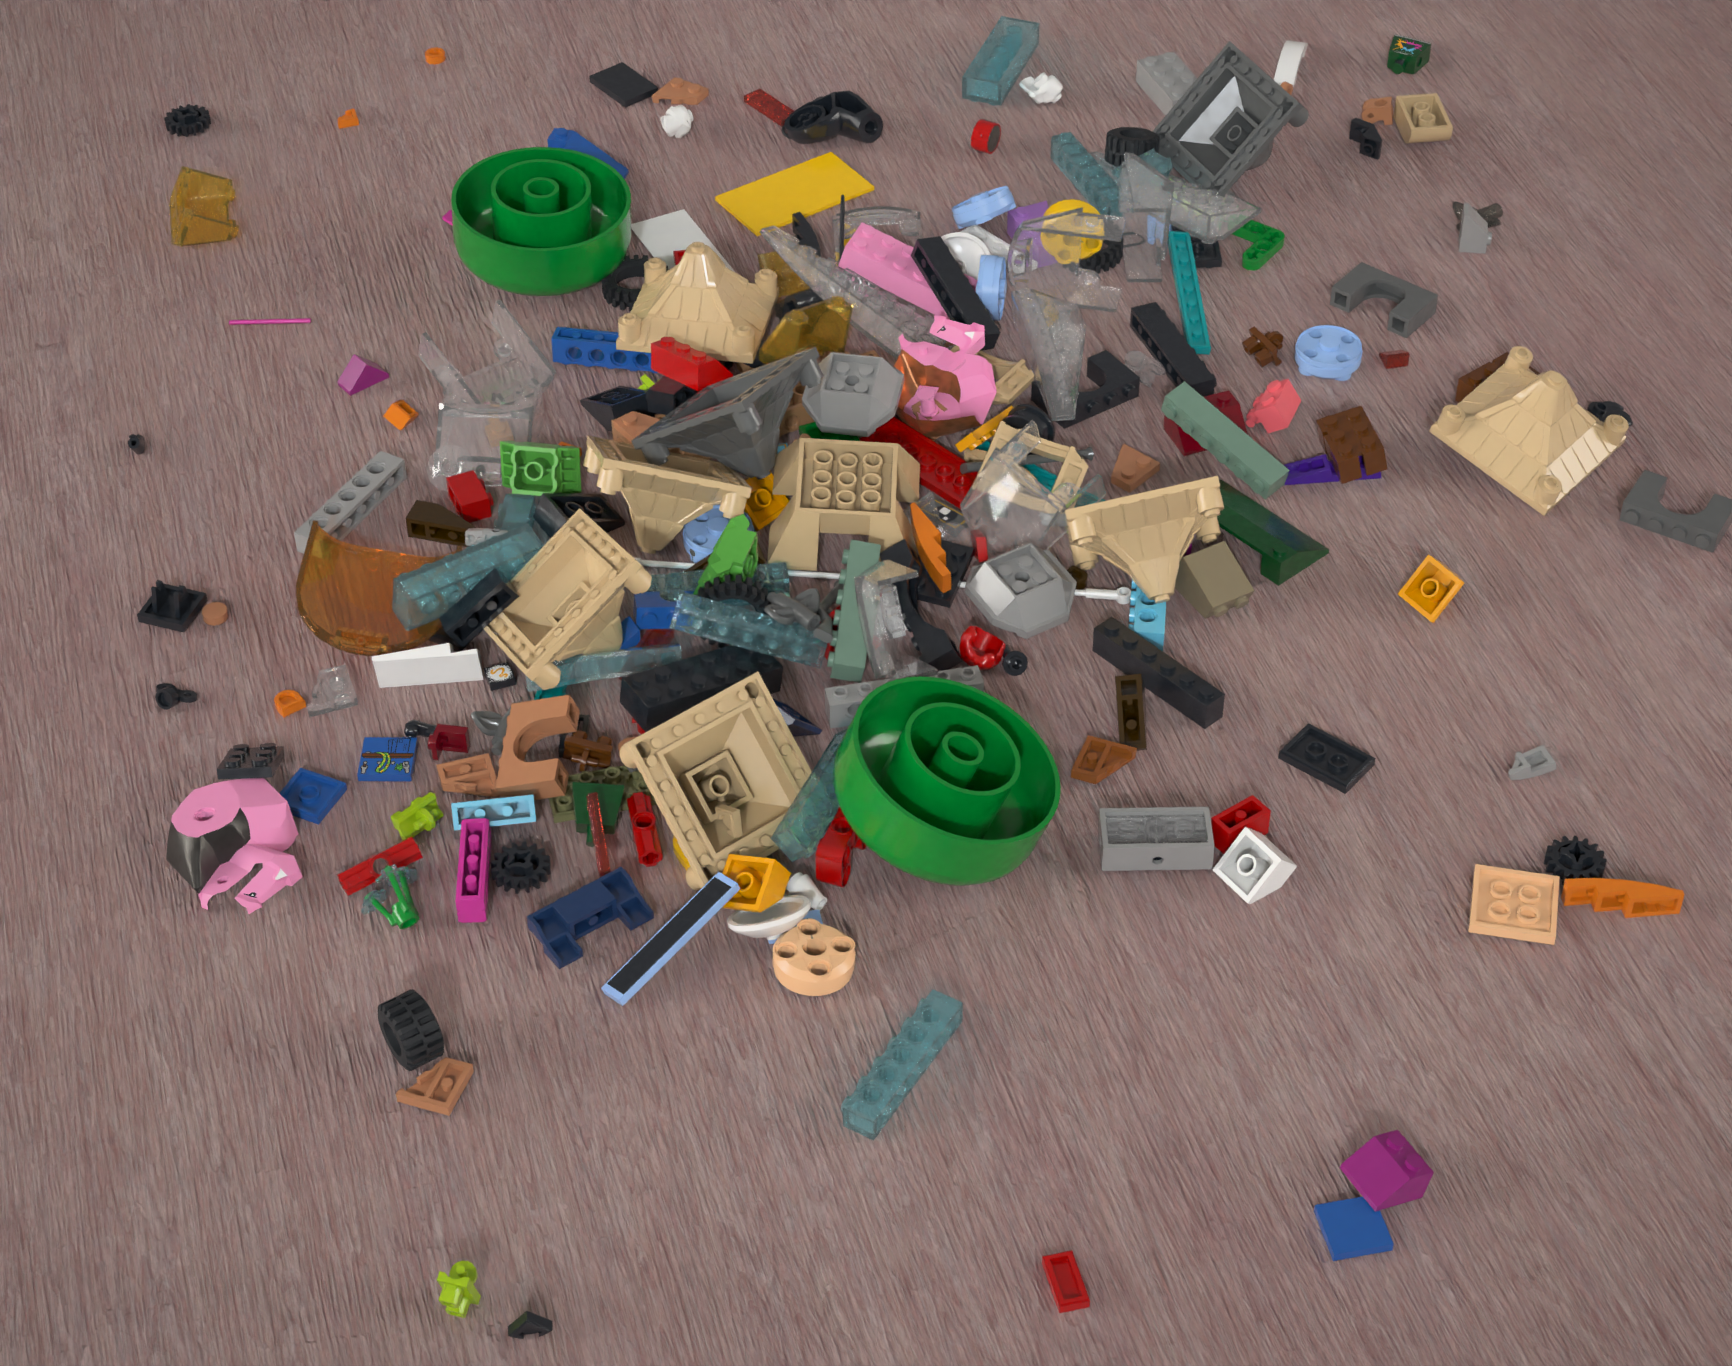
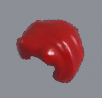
[959,626,1006,671]

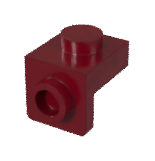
[428,724,471,760]

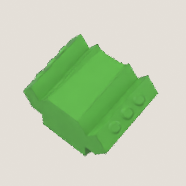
[500,440,581,496]
[692,514,758,596]

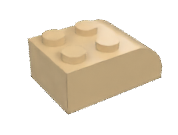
[1393,93,1453,144]

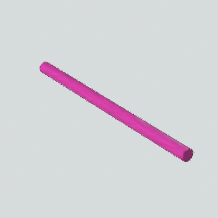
[229,318,311,325]

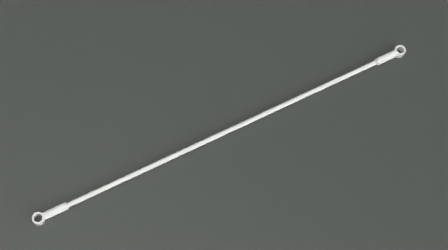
[633,557,1131,604]

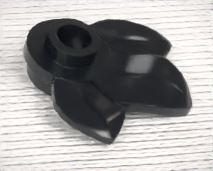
[1587,401,1633,426]

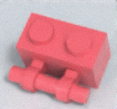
[1246,379,1301,433]

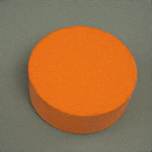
[425,47,446,64]

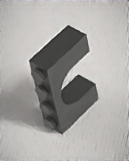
[1330,262,1438,338]
[1620,470,1732,553]

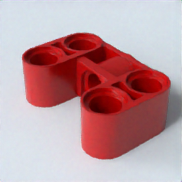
[815,805,867,888]

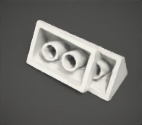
[372,643,484,688]

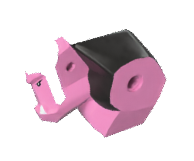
[166,778,303,914]

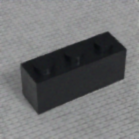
[439,567,519,647]

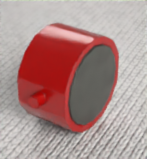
[971,119,1001,154]

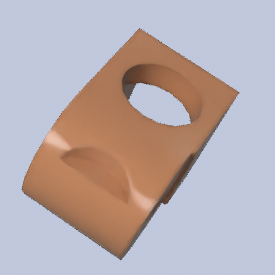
[1362,97,1394,125]

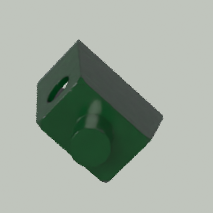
[572,782,624,847]

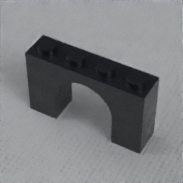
[1031,350,1140,429]

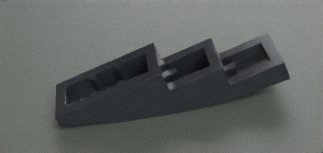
[792,212,822,281]

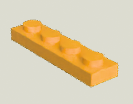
[955,405,1013,453]

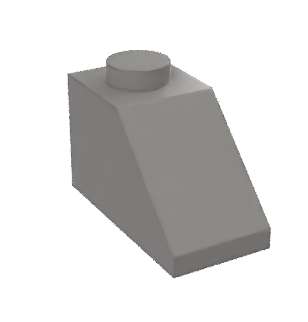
[1458,203,1492,254]

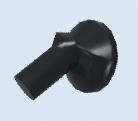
[1002,645,1028,676]

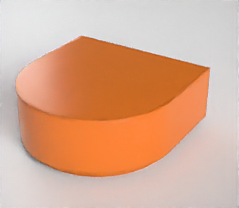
[274,690,306,718]

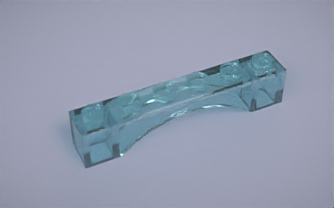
[525,642,682,692]

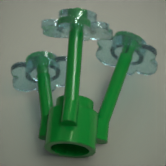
[361,864,419,929]

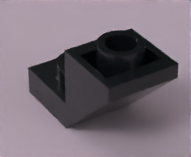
[1349,118,1382,160]

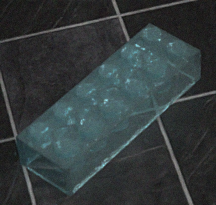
[962,16,1040,106]
[392,524,544,631]

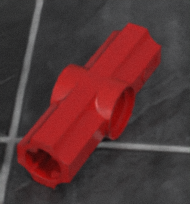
[627,792,663,867]
[337,836,423,896]

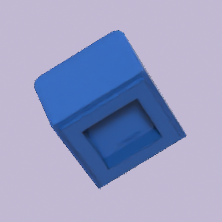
[617,616,641,652]

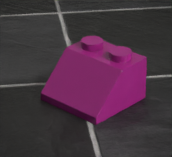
[1340,1129,1434,1212]

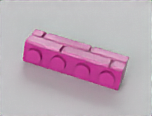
[455,818,492,923]

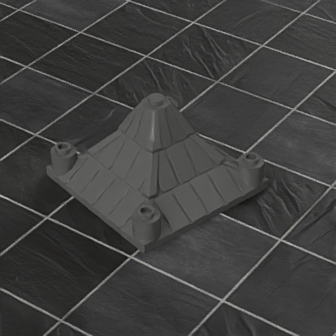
[1152,41,1309,211]
[631,347,824,480]

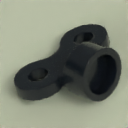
[155,683,197,710]

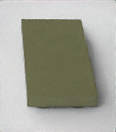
[548,765,657,823]

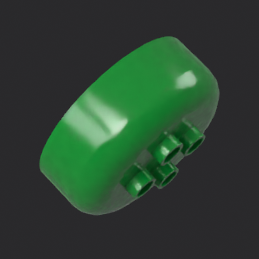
[451,147,631,296]
[833,676,1061,886]

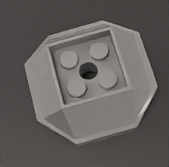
[802,352,905,437]
[965,543,1077,639]

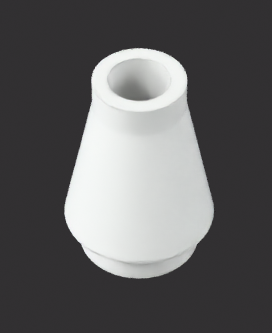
[786,872,827,910]

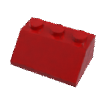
[651,337,733,391]

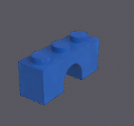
[633,591,713,629]

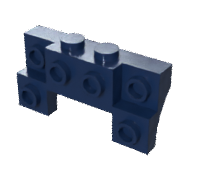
[527,867,654,969]

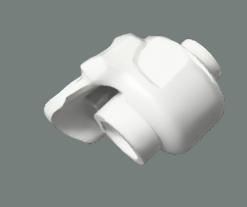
[1019,72,1063,105]
[661,105,693,138]

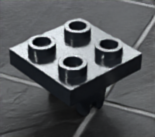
[137,580,208,632]

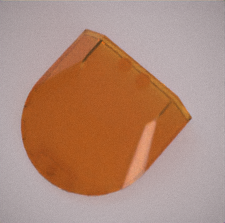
[296,520,463,656]

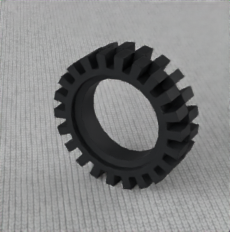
[1057,219,1123,274]
[602,255,670,311]
[693,575,772,648]

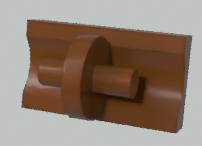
[1242,326,1283,368]
[563,730,613,772]

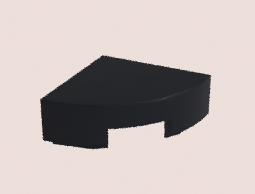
[508,1311,553,1339]

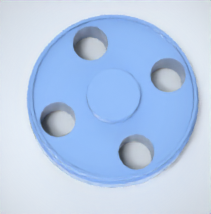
[951,186,1017,229]
[976,255,1007,321]
[1294,325,1362,381]
[683,505,754,563]

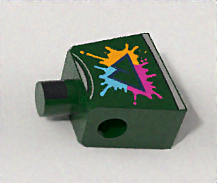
[1387,34,1432,74]

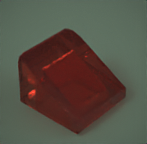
[1379,350,1410,369]

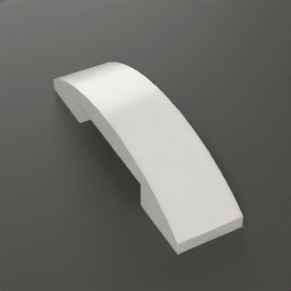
[1274,40,1308,88]

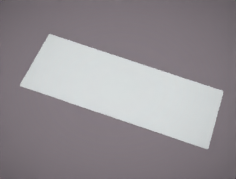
[631,209,736,273]

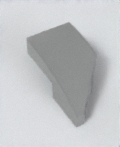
[1508,745,1556,780]

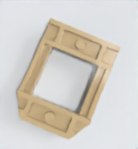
[950,345,1035,405]
[973,421,1089,514]

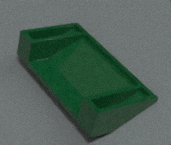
[1190,480,1329,586]

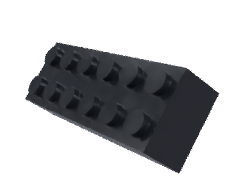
[620,638,783,732]

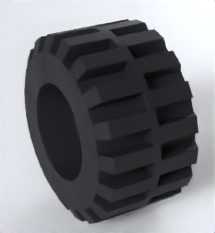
[1104,127,1160,169]
[378,989,444,1071]

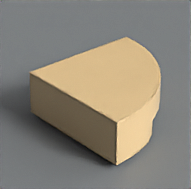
[715,804,743,838]

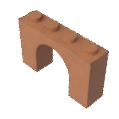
[494,695,580,800]

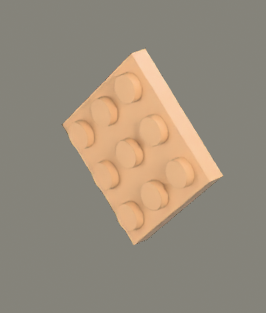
[1468,864,1560,945]

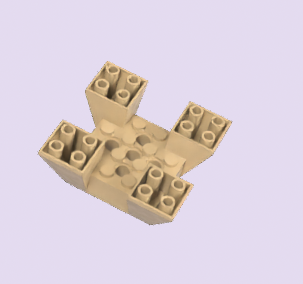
[767,438,920,575]

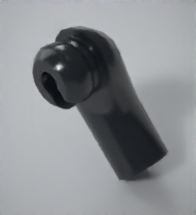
[128,434,145,454]
[404,720,437,738]

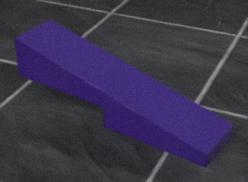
[1284,454,1382,485]

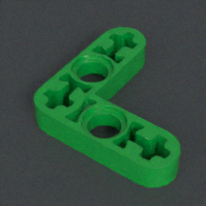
[1227,215,1285,271]

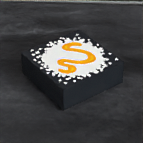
[483,662,516,691]

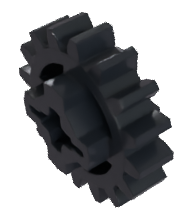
[164,104,211,137]
[1544,836,1607,885]
[490,841,551,894]

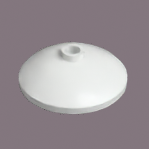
[941,232,990,280]
[727,895,811,940]

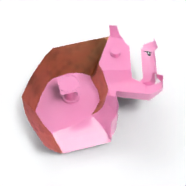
[894,315,997,438]

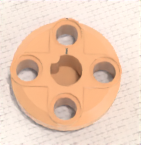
[772,918,855,996]

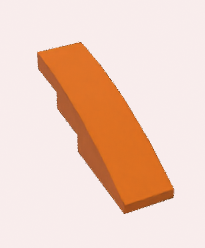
[910,502,951,593]
[1561,878,1685,918]

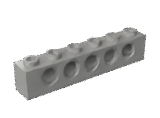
[294,451,407,560]
[825,665,984,729]

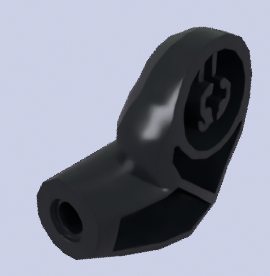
[784,91,883,144]

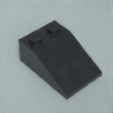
[580,386,658,432]
[533,493,625,538]

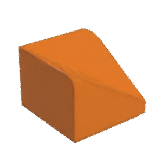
[383,399,419,430]

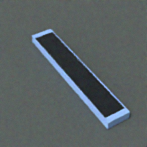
[601,872,740,1006]

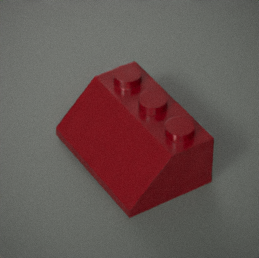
[1164,391,1248,456]

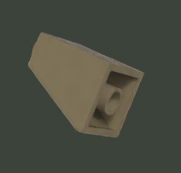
[1175,541,1255,619]

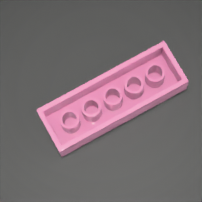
[838,222,978,320]

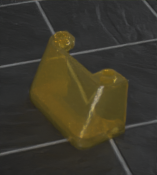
[169,166,239,247]
[758,296,853,364]

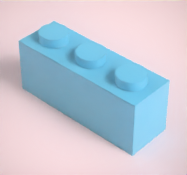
[451,794,537,831]

